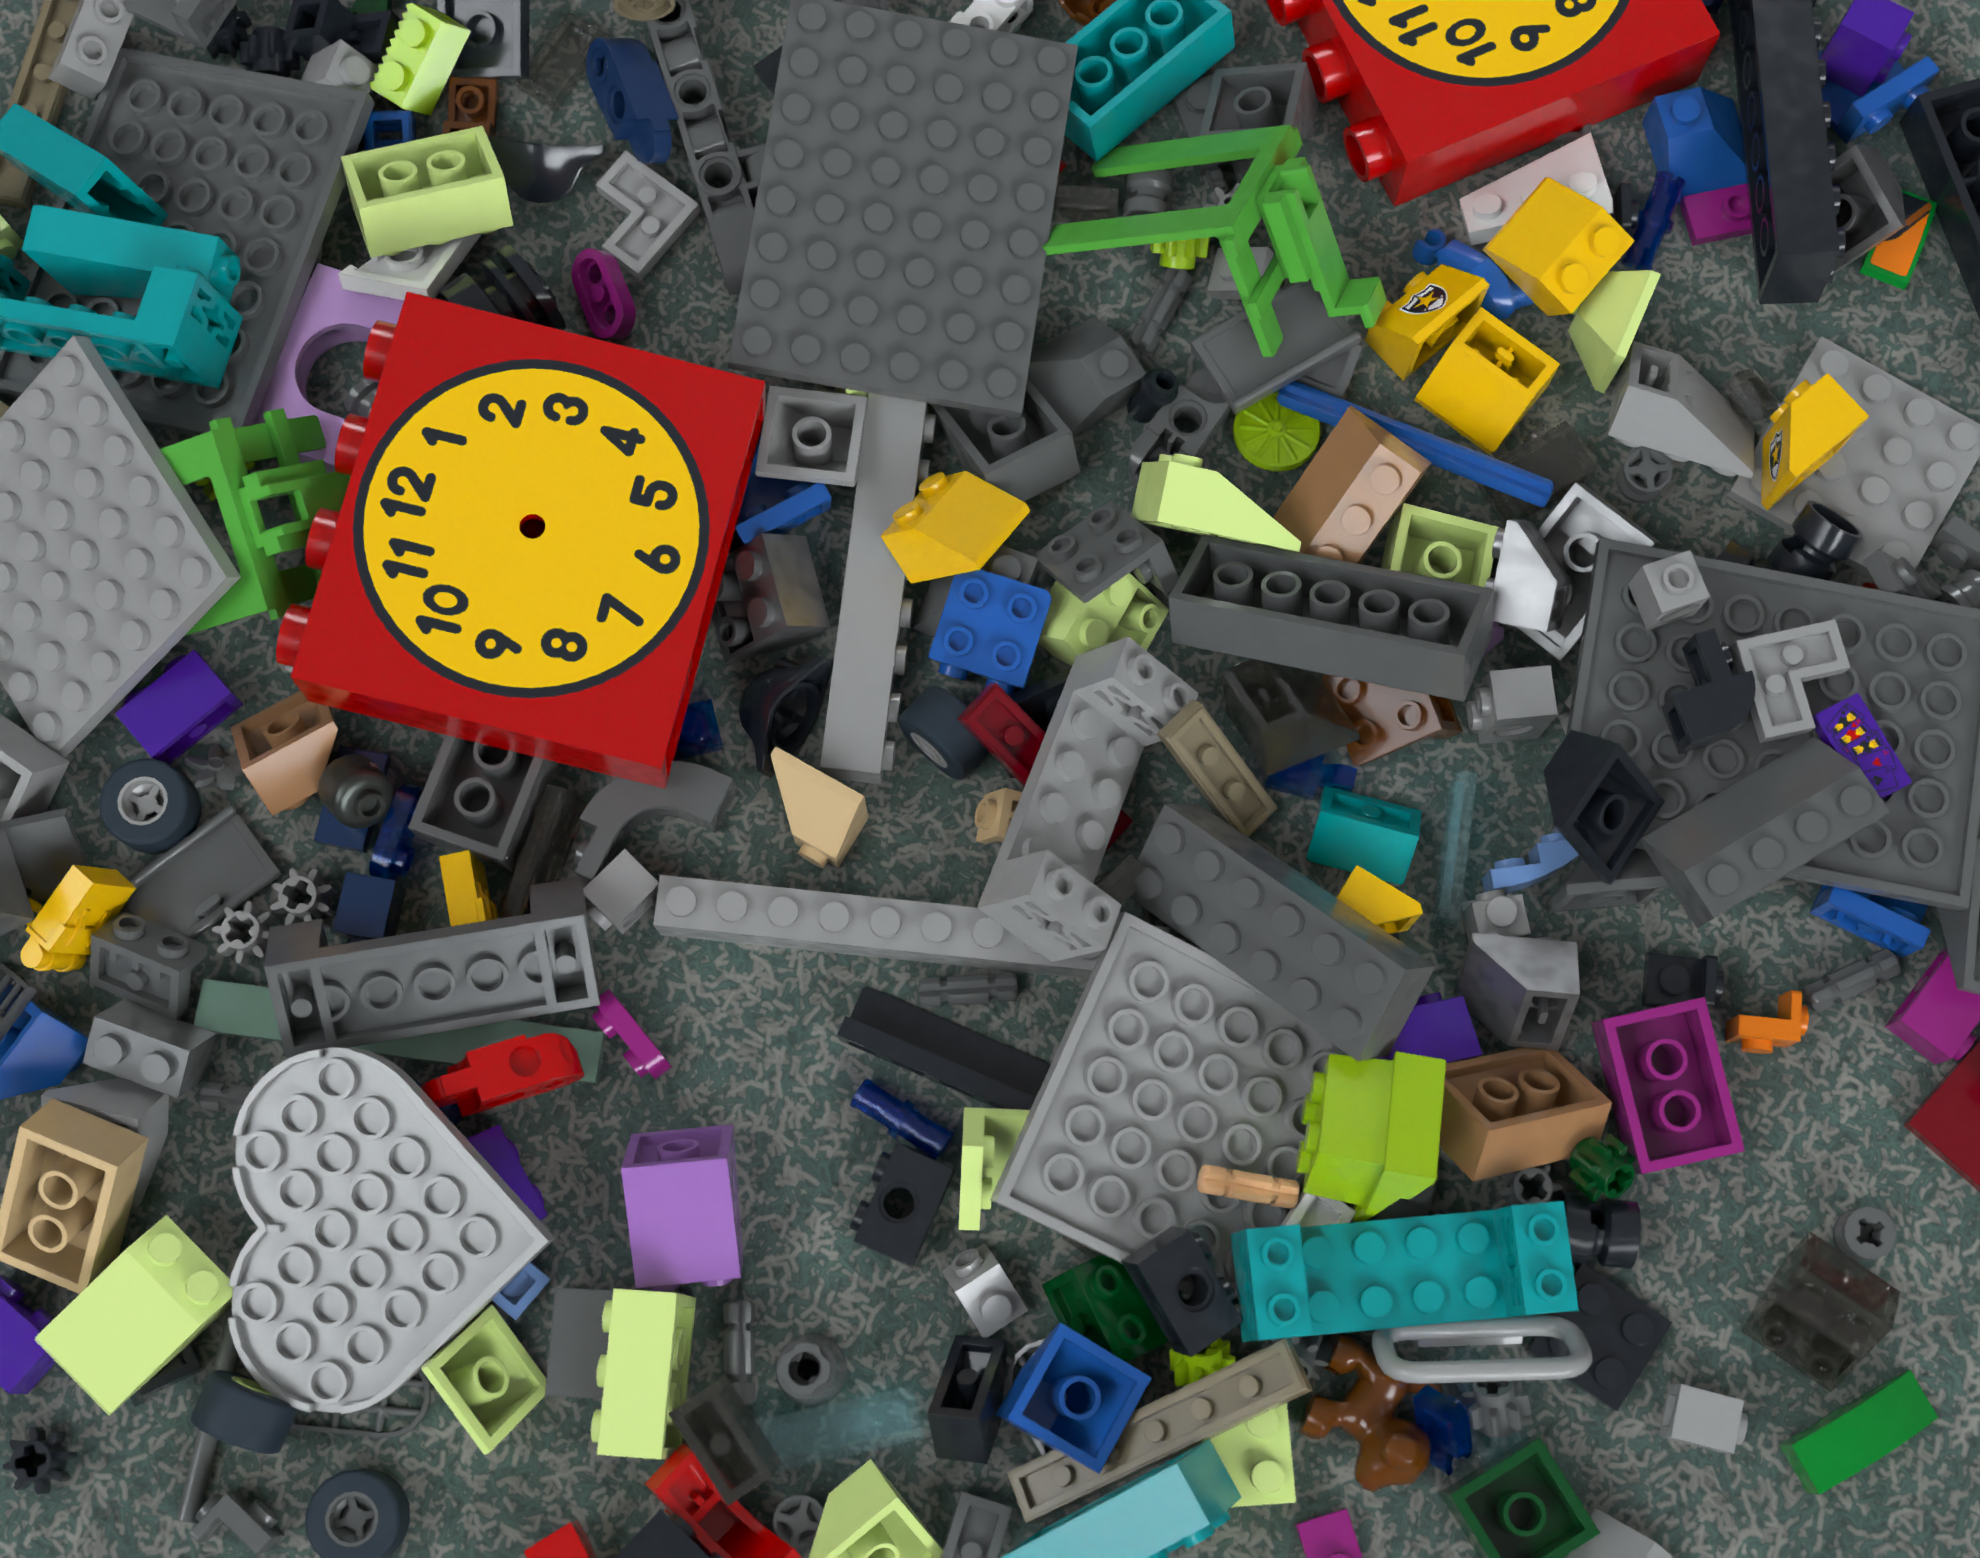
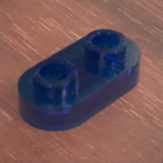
[369,782,424,880]

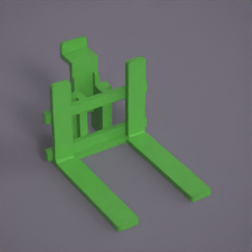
[1042,124,1387,357]
[160,408,351,636]

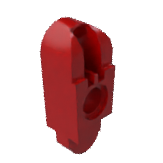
[420,1033,585,1117]

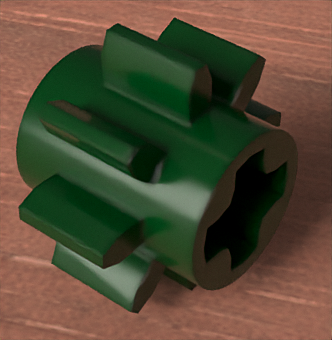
[1568,1133,1636,1202]

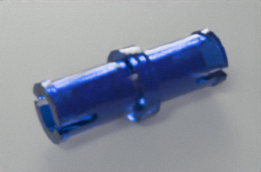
[1622,171,1686,271]
[850,1079,954,1160]

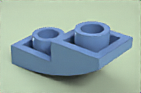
[1482,833,1580,894]

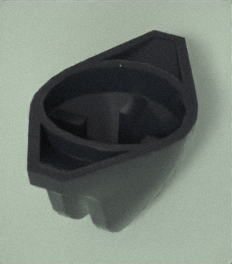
[486,134,606,203]
[739,656,833,778]

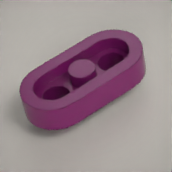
[571,248,636,340]
[591,988,672,1080]

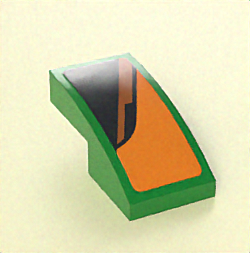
[1859,190,1937,290]

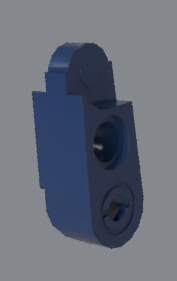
[586,38,679,164]

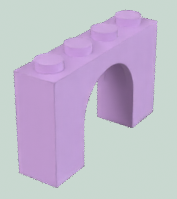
[254,263,404,473]

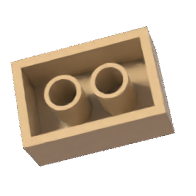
[0,1098,149,1294]

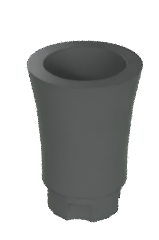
[776,1333,847,1407]

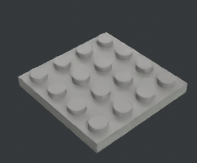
[1726,336,1980,579]

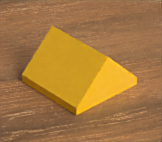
[1336,865,1423,934]

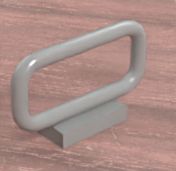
[1372,1315,1592,1384]

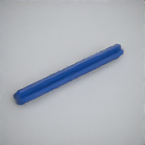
[1277,381,1554,507]

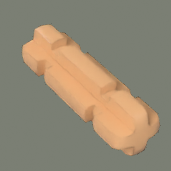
[1197,1165,1300,1209]

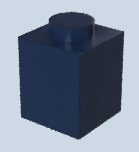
[332,872,406,943]

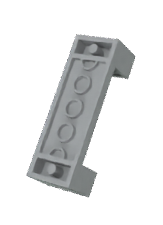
[977,636,1199,962]

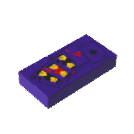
[1812,693,1912,799]

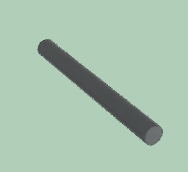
[176,1307,238,1523]

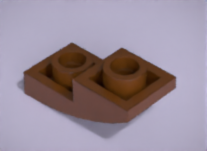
[443,77,500,136]

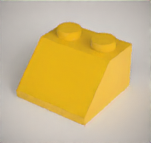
[1482,177,1635,316]
[881,471,1031,584]

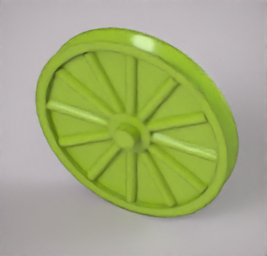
[1233,390,1320,472]

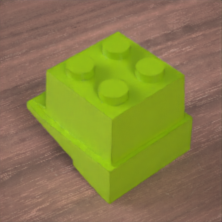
[1296,1051,1446,1222]

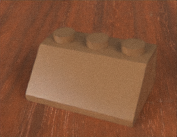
[1273,406,1432,564]
[1440,1047,1612,1181]

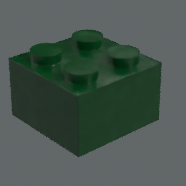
[1439,1436,1600,1558]

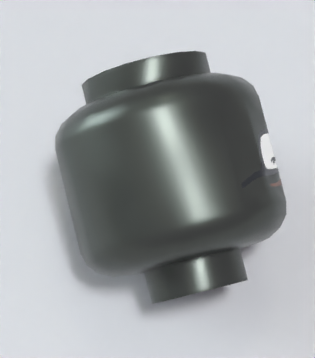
[318,754,394,829]

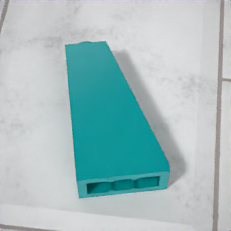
[0,103,169,226]
[22,205,241,303]

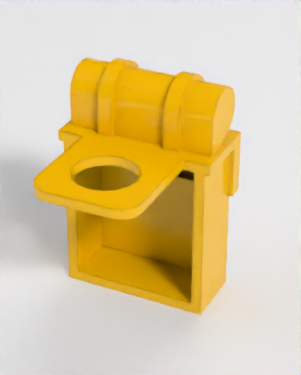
[439,850,499,926]
[20,865,136,972]

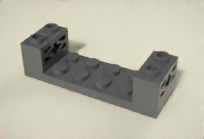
[264,877,600,1058]

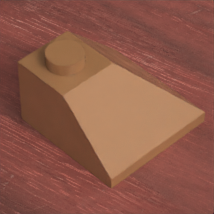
[231,691,338,816]

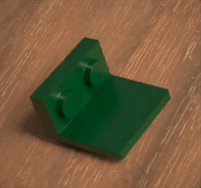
[1042,1254,1183,1362]

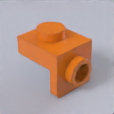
[1726,990,1809,1054]

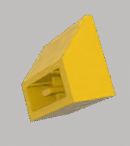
[1414,307,1560,457]

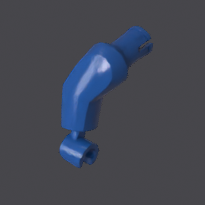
[1412,229,1535,320]

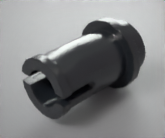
[1127,368,1179,423]

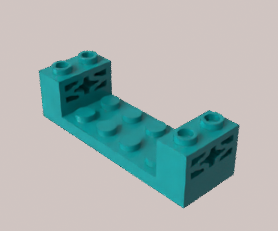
[0,254,243,389]
[1230,1201,1579,1342]

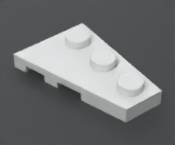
[1459,132,1613,246]
[338,234,481,300]

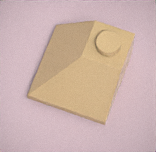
[770,746,869,868]

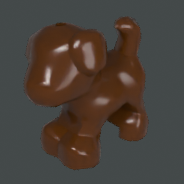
[1297,1333,1444,1492]

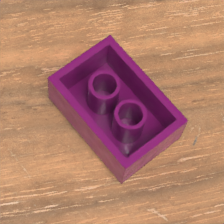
[1591,997,1745,1174]

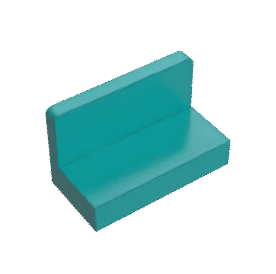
[1307,785,1422,885]

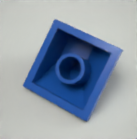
[1642,87,1747,206]
[0,984,89,1100]
[996,1322,1151,1474]

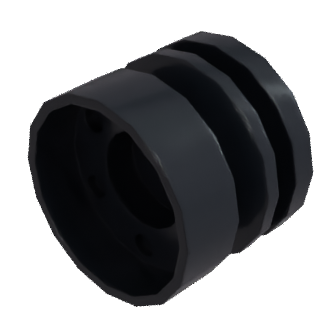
[439,244,567,330]

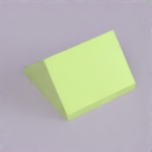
[421,1304,546,1455]

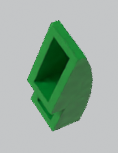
[1779,1370,1938,1495]

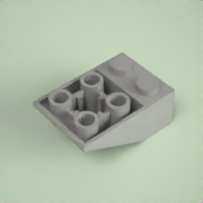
[1608,341,1755,479]

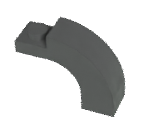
[573,761,737,884]

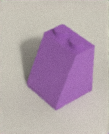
[621,1124,743,1292]

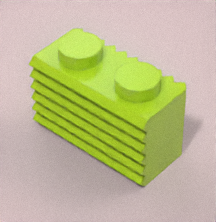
[370,3,471,115]

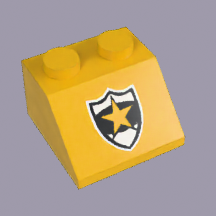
[1364,264,1490,381]
[1761,373,1870,511]

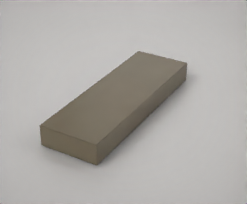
[1157,699,1278,837]

